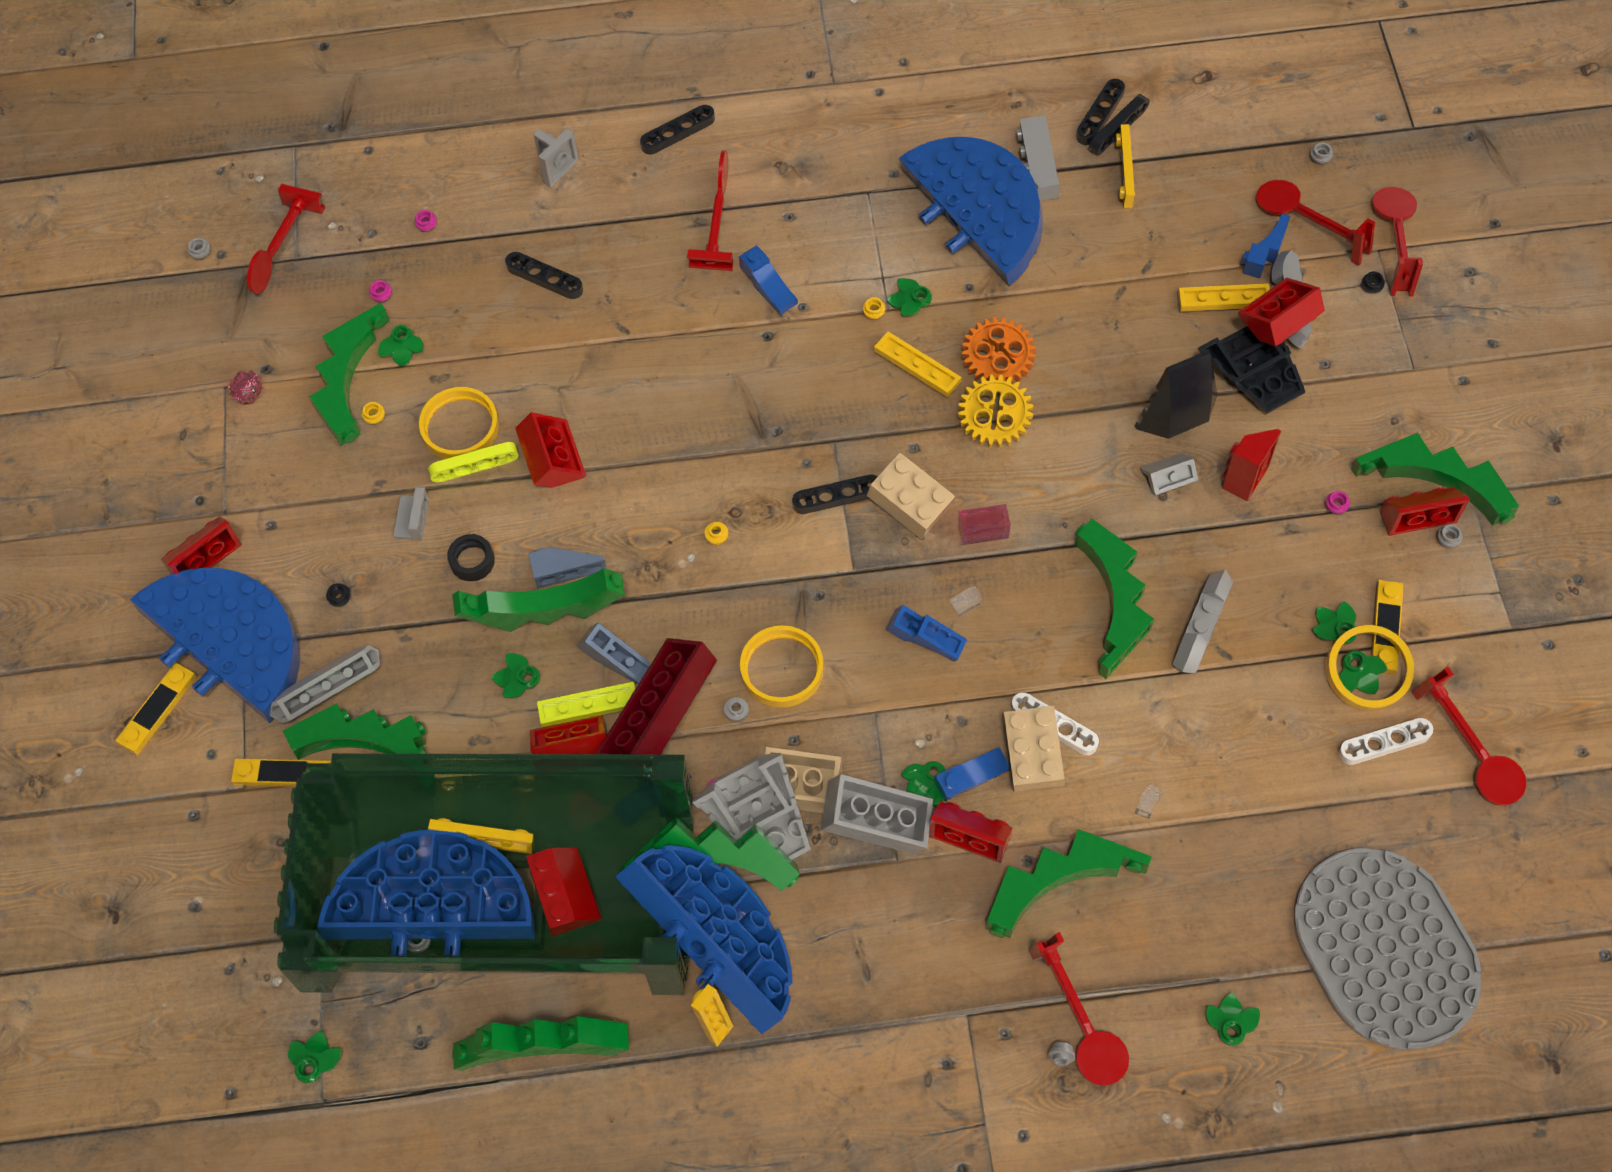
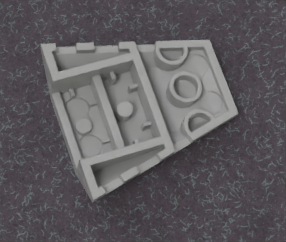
[692,753,811,859]

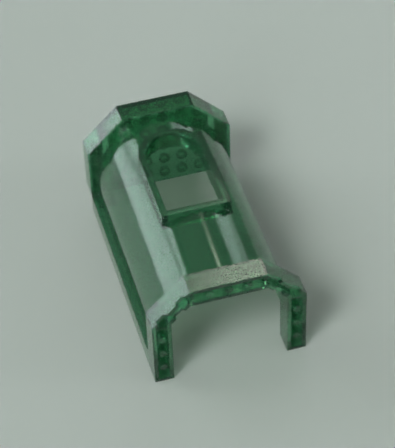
[274,753,694,995]

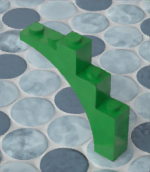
[283,703,439,793]
[452,1016,629,1071]

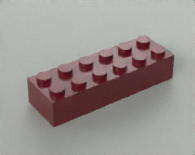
[594,638,717,780]

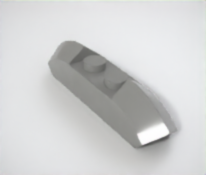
[1272,250,1311,348]
[1172,569,1233,674]
[270,645,380,723]

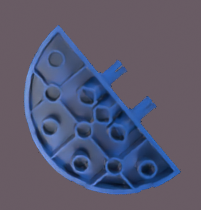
[899,137,1043,286]
[130,568,300,723]
[317,830,535,962]
[615,846,792,1034]

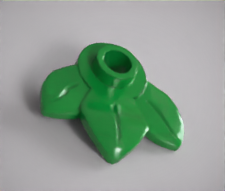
[887,278,932,316]
[378,325,424,366]
[1313,601,1357,644]
[1339,651,1388,695]
[491,653,540,699]
[901,761,946,807]
[1206,993,1260,1046]
[288,1031,342,1084]

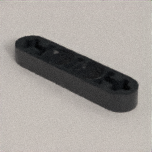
[1076,79,1125,145]
[1089,94,1150,155]
[640,105,715,155]
[505,252,583,299]
[792,474,878,514]

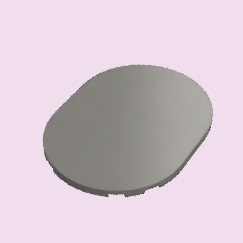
[1294,848,1481,1050]

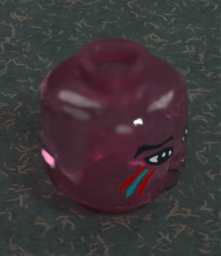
[228,370,263,405]

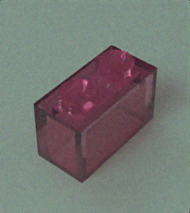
[958,504,1011,545]

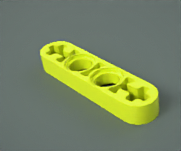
[428,442,519,482]

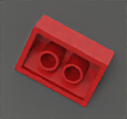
[1238,278,1325,346]
[515,412,586,488]
[1222,429,1281,501]
[1380,487,1469,536]
[161,516,242,576]
[530,715,607,776]
[929,801,1013,863]
[526,847,601,937]

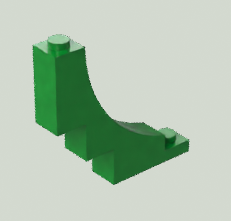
[309,303,390,446]
[1351,432,1519,526]
[1075,519,1154,679]
[452,568,625,632]
[619,816,800,891]
[986,829,1152,938]

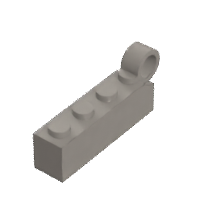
[1016,115,1059,201]

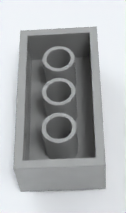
[821,774,933,854]

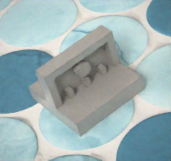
[533,129,579,187]

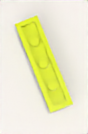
[537,682,635,727]

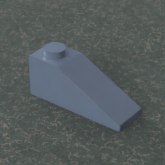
[528,548,607,589]
[577,623,651,685]

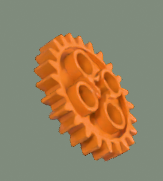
[961,316,1036,384]

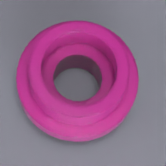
[415,210,437,231]
[369,280,392,302]
[1326,491,1350,514]

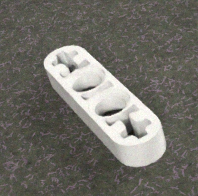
[1011,693,1099,755]
[1338,718,1433,765]

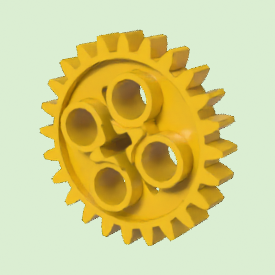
[958,374,1033,448]

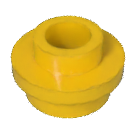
[863,297,885,319]
[362,402,385,424]
[705,522,728,545]

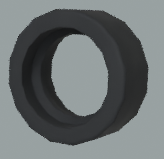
[447,534,495,582]

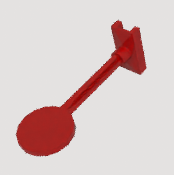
[687,150,734,271]
[1256,180,1375,266]
[247,184,325,294]
[1372,187,1423,296]
[1412,667,1526,806]
[1028,932,1130,1086]

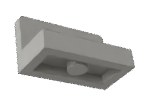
[1140,453,1198,495]
[394,487,429,540]

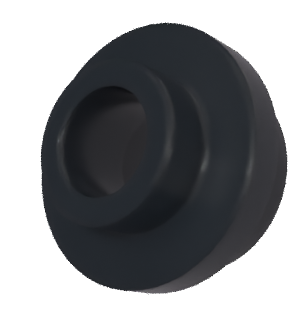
[1361,271,1385,293]
[326,583,351,607]

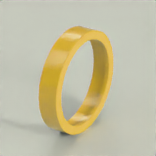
[419,387,499,459]
[740,625,824,708]
[1326,625,1414,711]

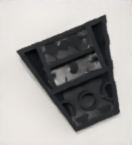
[1198,326,1305,414]
[1135,350,1217,439]

